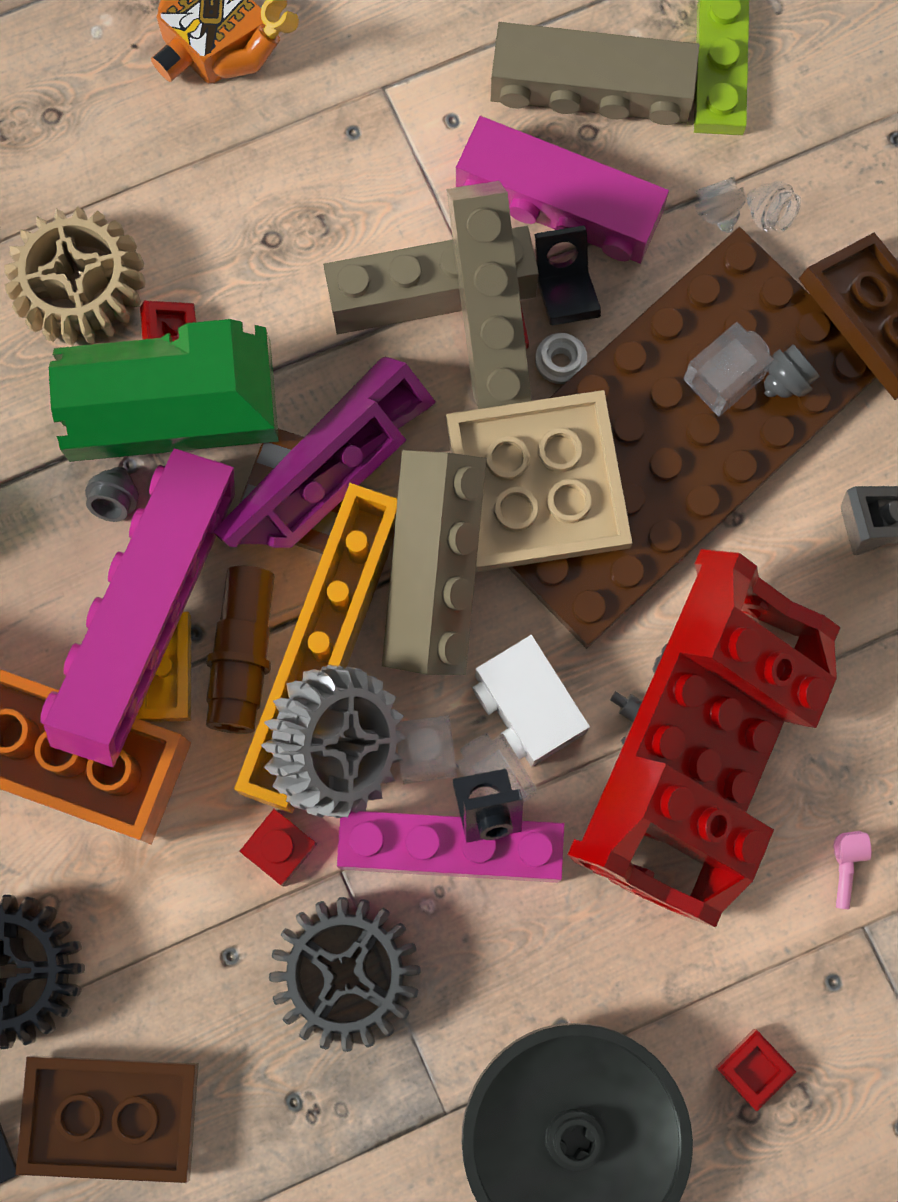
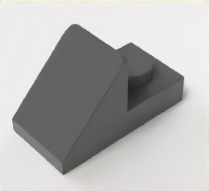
[841,486,898,555]

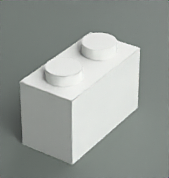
[472,635,590,767]

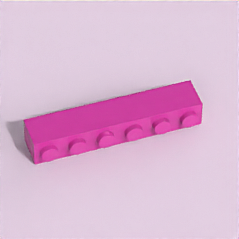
[40,448,235,768]

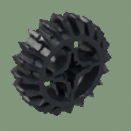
[0,895,85,1049]

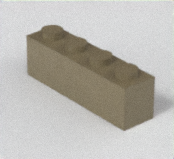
[490,22,699,125]
[446,181,532,409]
[323,225,539,335]
[382,450,487,675]

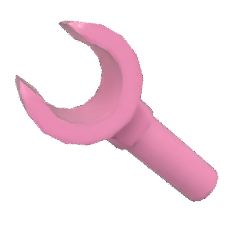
[833,831,872,910]

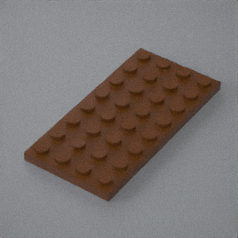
[508,226,876,649]

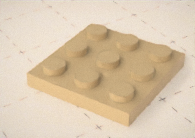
[446,390,632,572]

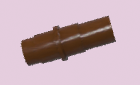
[206,565,275,734]

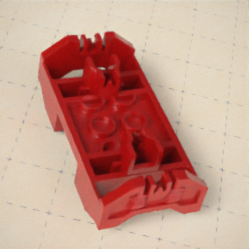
[567,549,841,928]

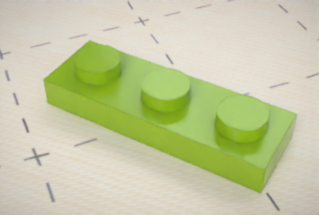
[693,0,749,135]

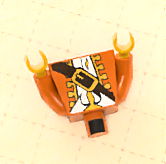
[151,0,299,84]

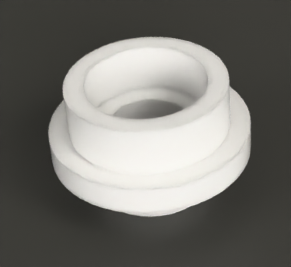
[535,333,587,384]

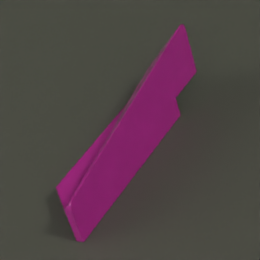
[214,356,436,548]

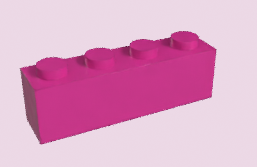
[456,116,669,264]
[337,811,564,883]

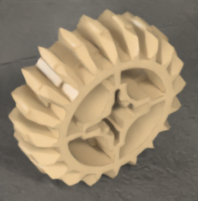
[4,206,145,346]

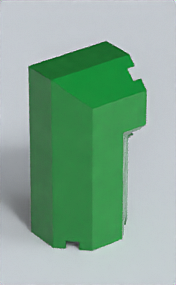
[48,319,279,462]

